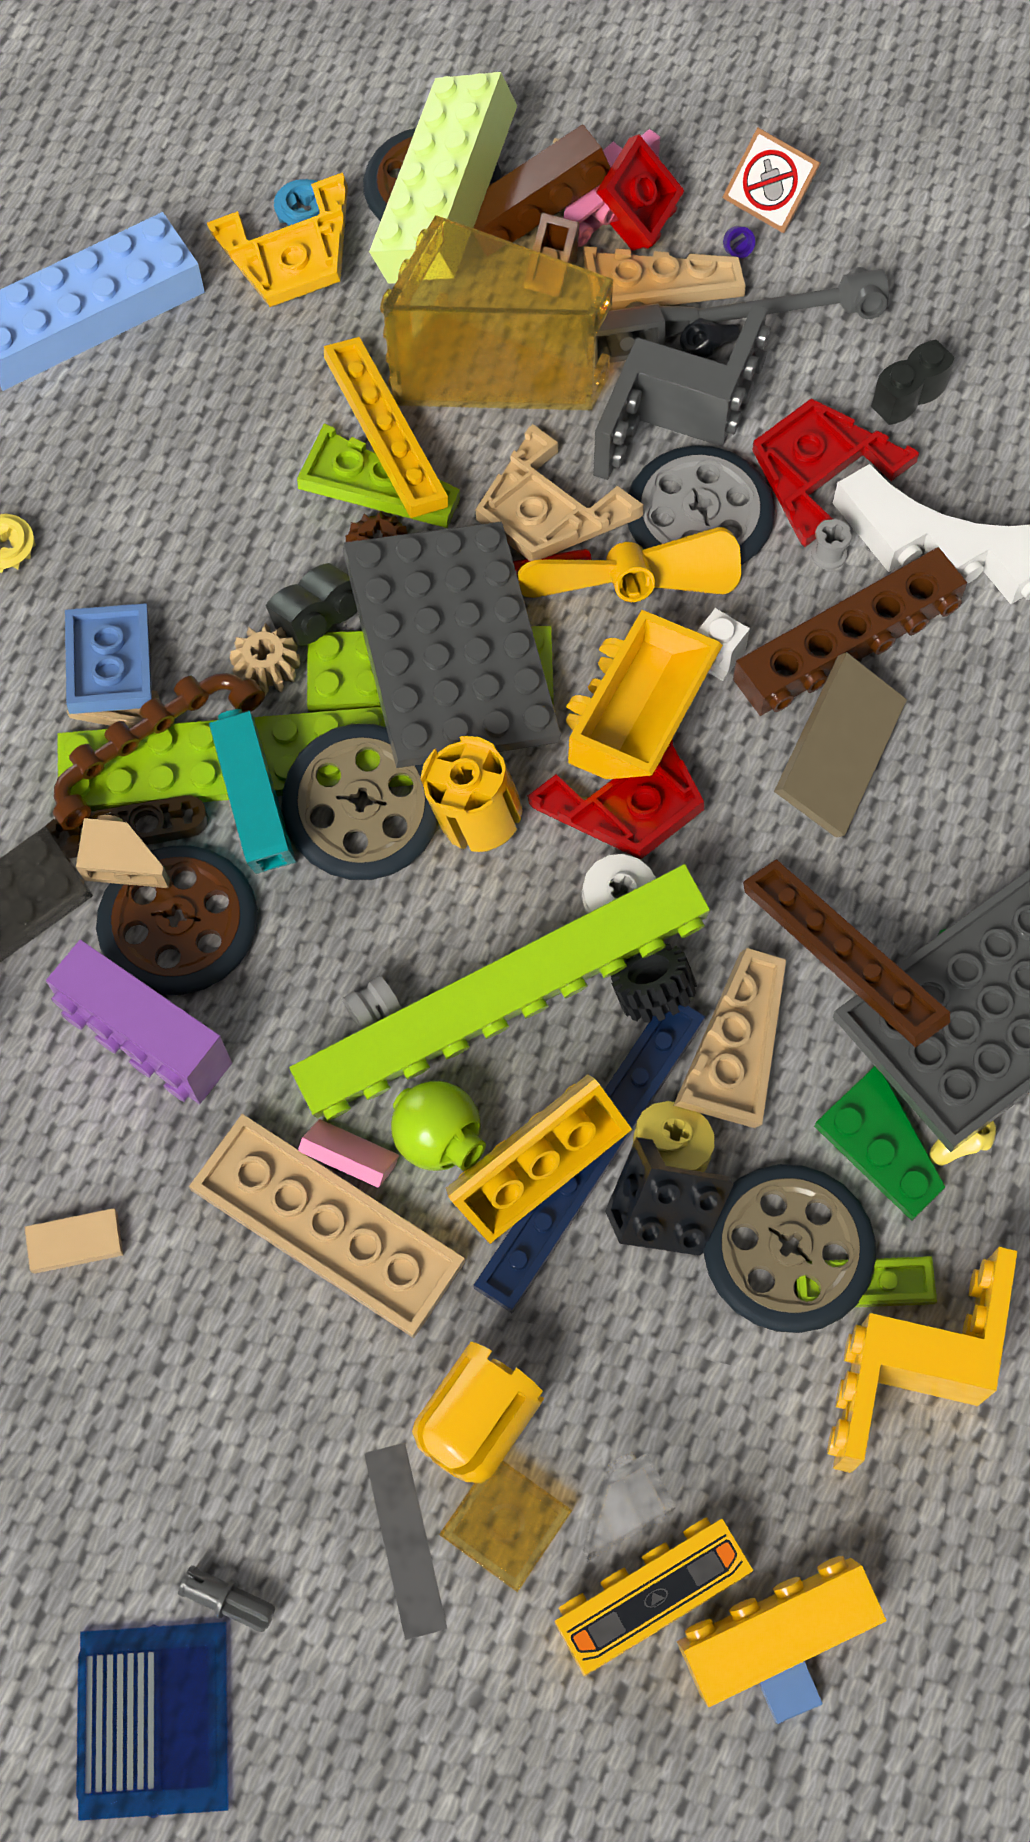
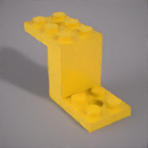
[827,1247,1017,1473]

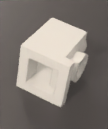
[697,608,750,681]

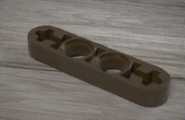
[42,795,208,859]

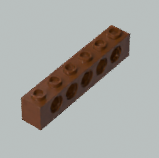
[733,547,967,716]

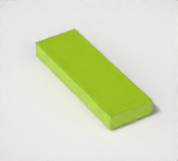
[795,1256,937,1307]

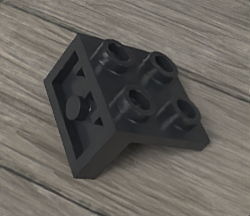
[605,1137,733,1255]

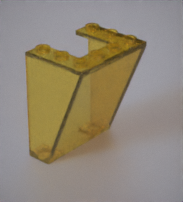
[380,215,613,410]

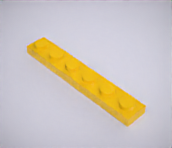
[324,337,448,518]

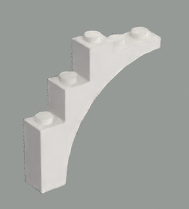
[833,464,1030,604]

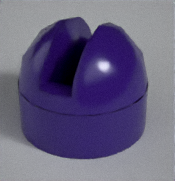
[723,226,755,258]

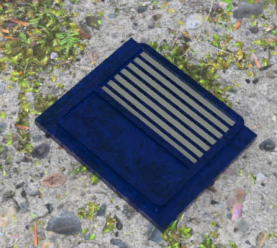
[76,1622,229,1821]

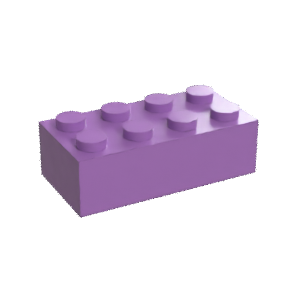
[46,940,232,1105]

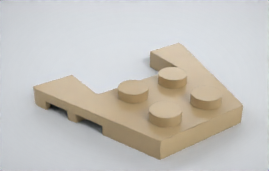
[475,424,643,562]

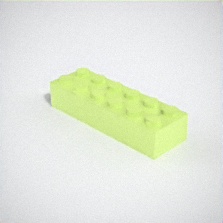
[369,72,517,284]

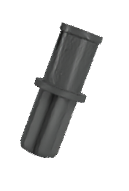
[178,1565,275,1632]

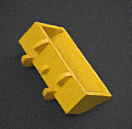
[566,610,723,779]

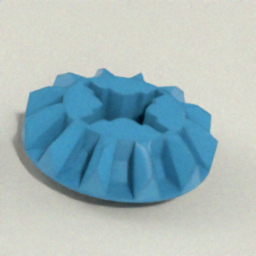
[274,179,320,226]

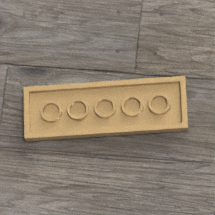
[189,1114,465,1338]

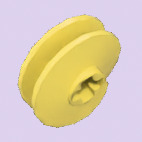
[632,1101,714,1172]

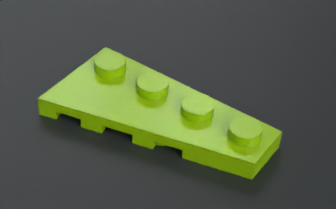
[297,423,460,528]

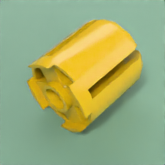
[420,736,522,852]
[412,1341,545,1484]

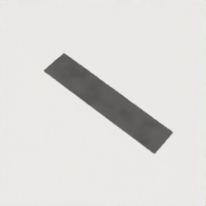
[364,1443,447,1640]

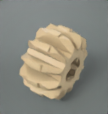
[230,623,301,696]

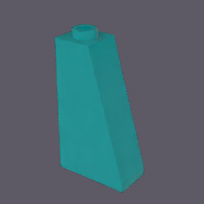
[209,709,297,874]

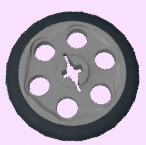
[628,445,775,565]

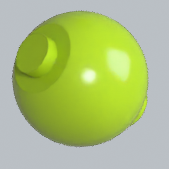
[391,1081,486,1171]

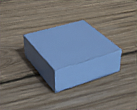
[759,1661,823,1724]

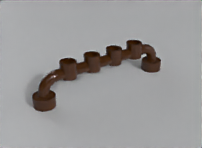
[53,673,265,830]

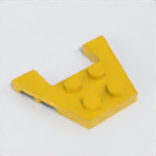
[207,172,348,307]

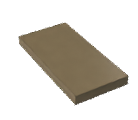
[774,652,907,837]

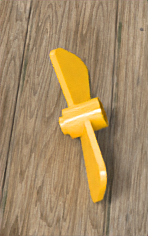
[517,527,741,602]

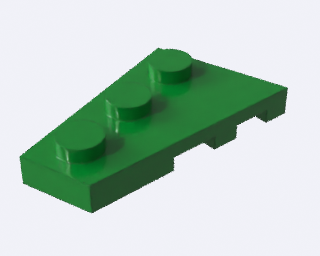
[814,1066,945,1221]

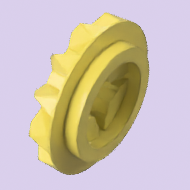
[0,514,36,574]

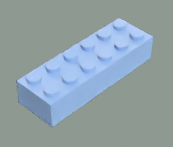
[0,212,205,391]

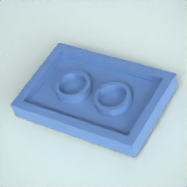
[65,603,152,714]

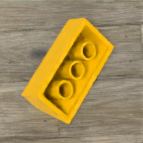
[446,1074,632,1244]

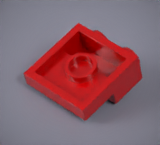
[596,134,685,251]

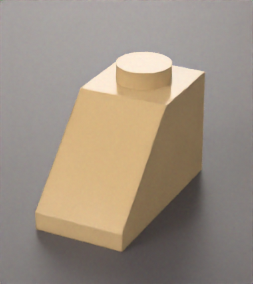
[76,815,170,888]

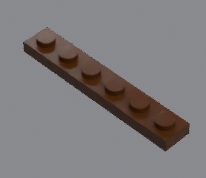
[743,859,951,1048]

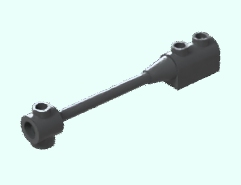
[581,267,889,366]

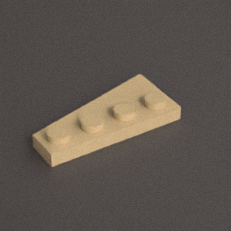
[583,246,745,311]
[674,948,786,1128]

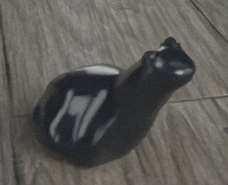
[680,318,740,358]

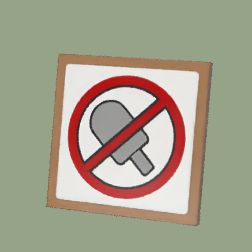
[722,127,821,233]

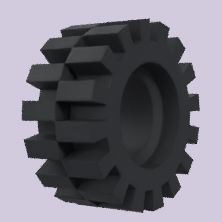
[611,944,697,1022]

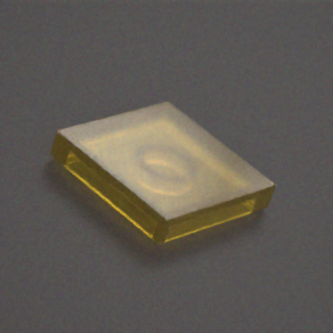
[439,1461,572,1593]

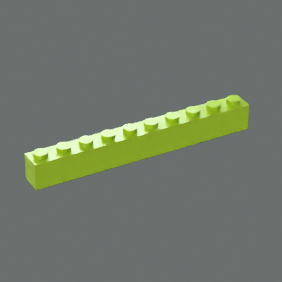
[289,864,710,1121]

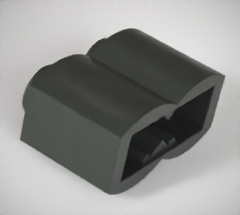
[871,340,955,425]
[266,563,358,646]

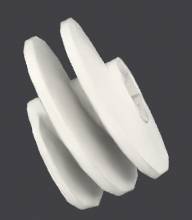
[581,854,656,913]

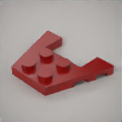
[752,398,919,547]
[527,740,705,860]

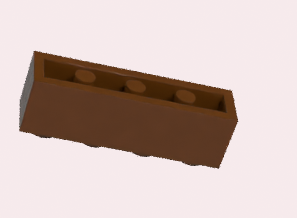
[471,124,611,259]

